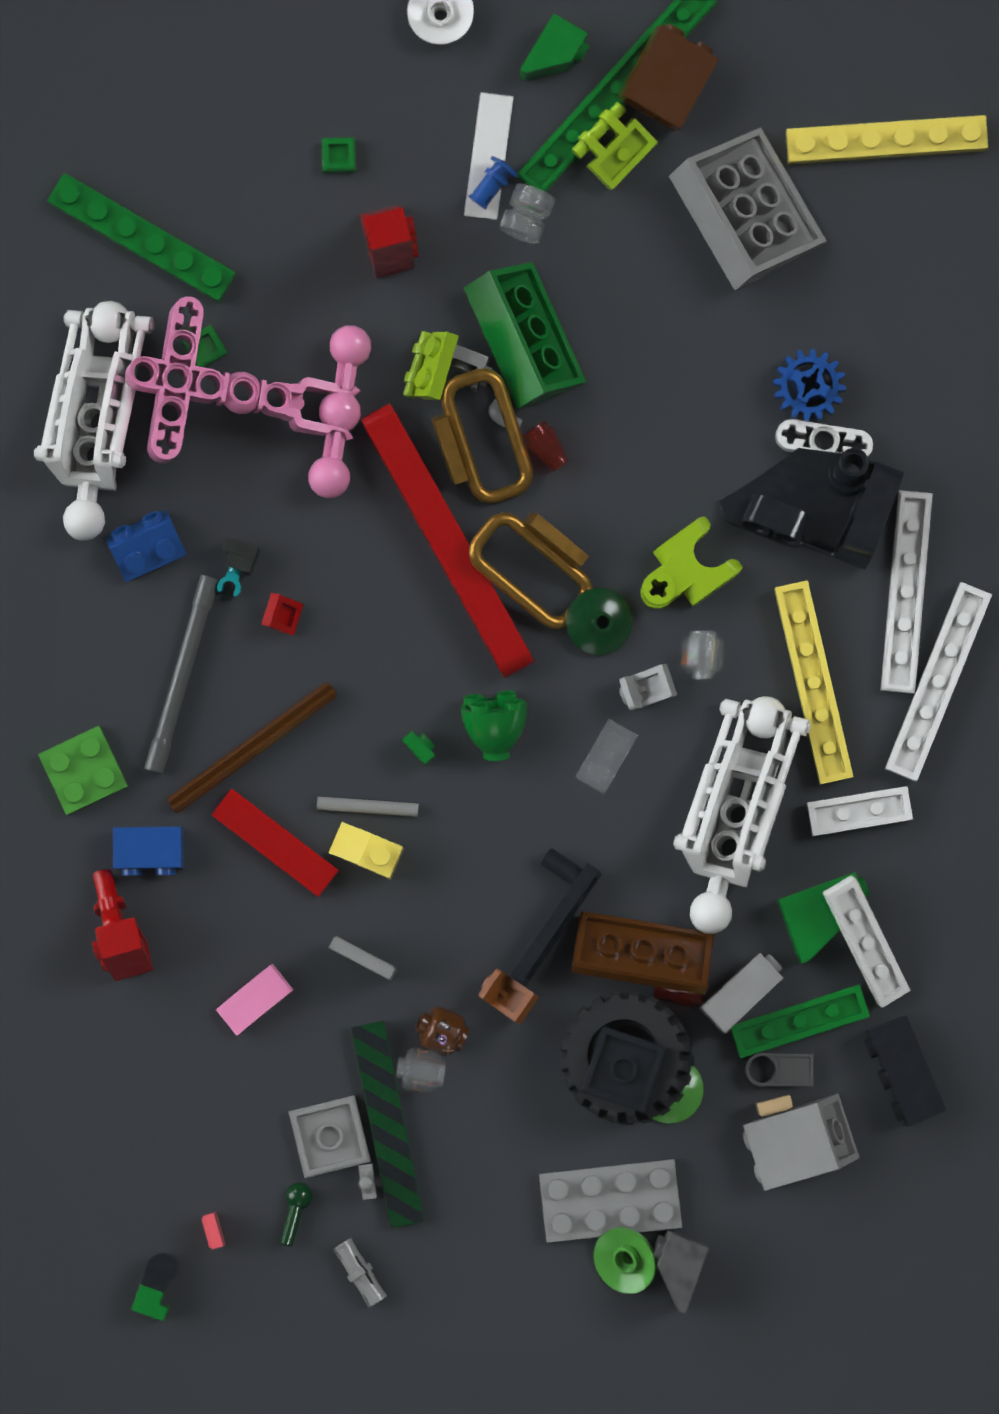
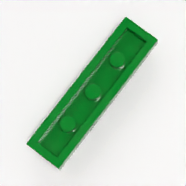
[730,984,870,1058]

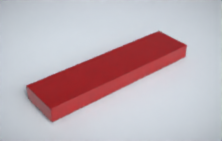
[211,789,339,897]

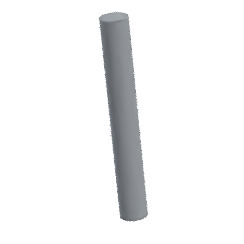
[317,797,419,817]

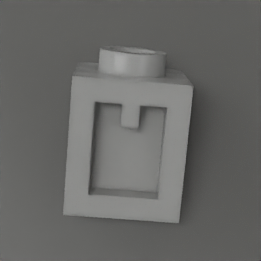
[451,345,493,393]

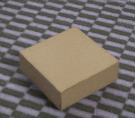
[755,1094,793,1117]

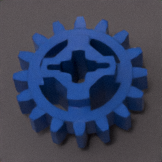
[773,349,846,422]

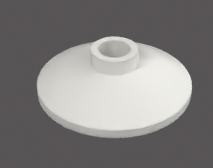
[407,0,474,45]

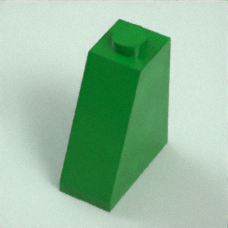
[776,872,870,964]

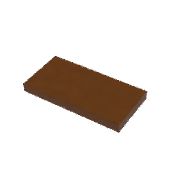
[571,911,714,995]

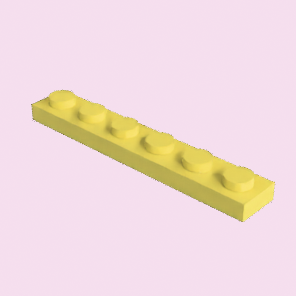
[786,115,988,165]
[774,580,854,785]

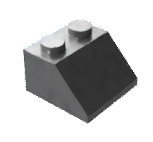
[653,1230,709,1313]

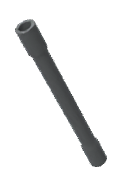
[144,575,219,774]

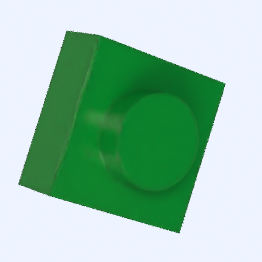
[402,731,436,766]

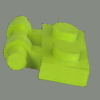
[571,102,658,190]
[403,331,459,400]

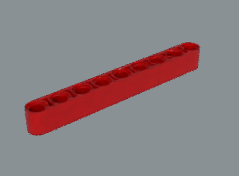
[360,403,534,678]

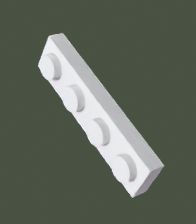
[822,876,910,1008]

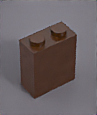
[617,24,719,131]

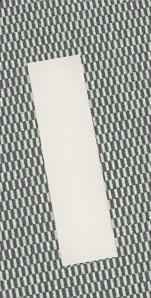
[464,93,513,220]

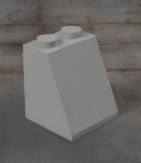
[743,1093,860,1191]

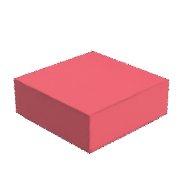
[201,1212,226,1249]

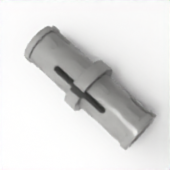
[333,1238,387,1308]

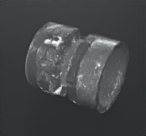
[499,183,556,244]

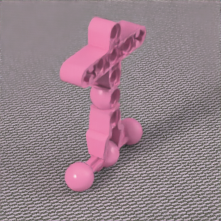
[125,297,371,499]

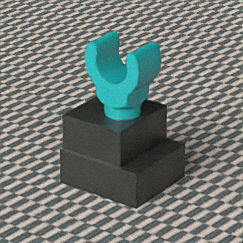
[217,537,261,597]

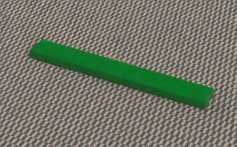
[517,0,717,198]

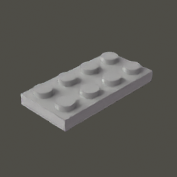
[539,1159,682,1243]

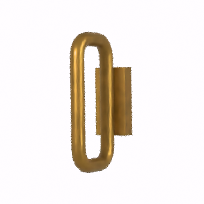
[431,368,533,504]
[469,512,593,629]

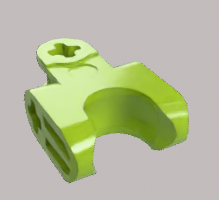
[640,516,743,609]

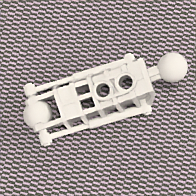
[34,301,155,541]
[673,696,811,934]

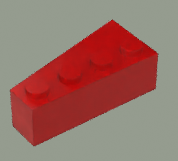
[360,205,419,278]

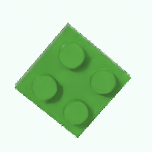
[38,726,129,816]

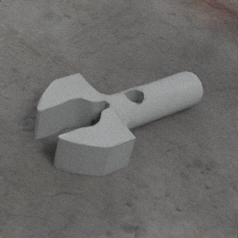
[358,1164,377,1200]

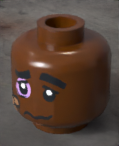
[416,1006,469,1056]

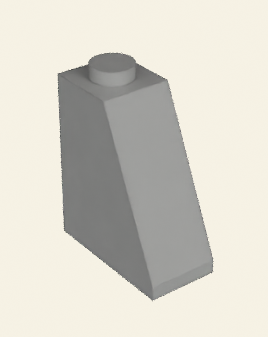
[699,953,783,1033]

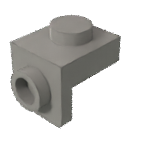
[619,664,677,710]

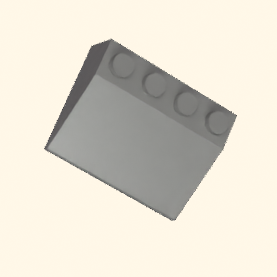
[669,127,827,291]

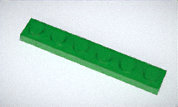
[47,173,236,303]

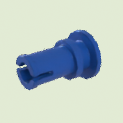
[469,156,518,210]

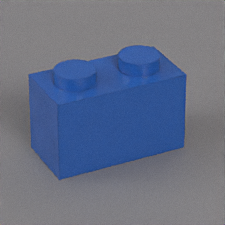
[113,827,184,876]

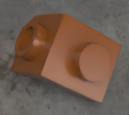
[478,968,539,1025]

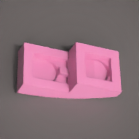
[216,964,293,1036]

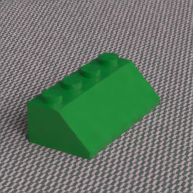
[464,262,586,409]

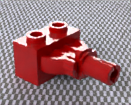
[92,869,154,981]

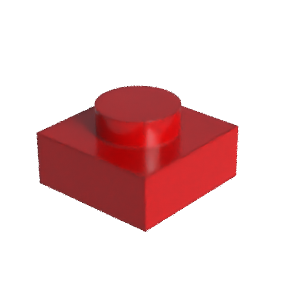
[261,593,304,636]

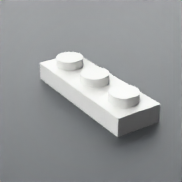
[806,786,913,837]

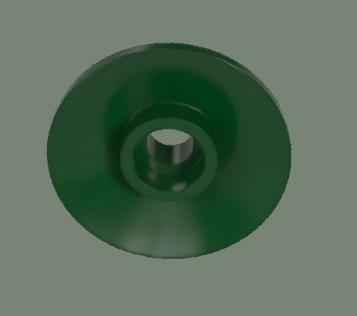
[566,588,632,655]

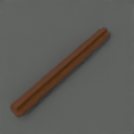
[167,682,337,813]

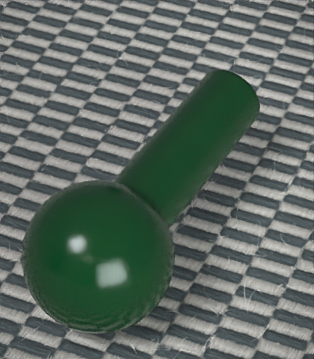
[279,1182,313,1247]

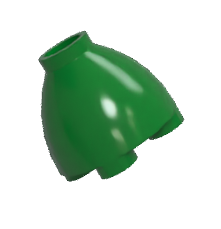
[461,690,527,761]

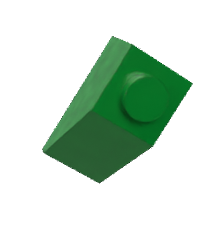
[520,13,590,81]

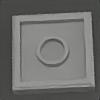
[329,936,397,981]
[289,1095,371,1178]

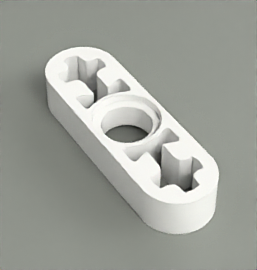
[775,419,873,456]

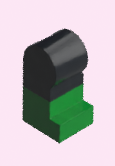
[131,1252,179,1321]

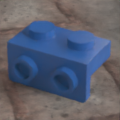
[106,510,187,582]

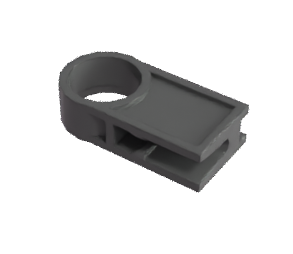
[744,1052,814,1087]

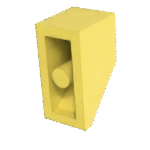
[329,822,404,880]

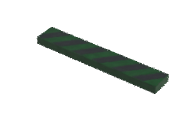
[350,1020,425,1229]

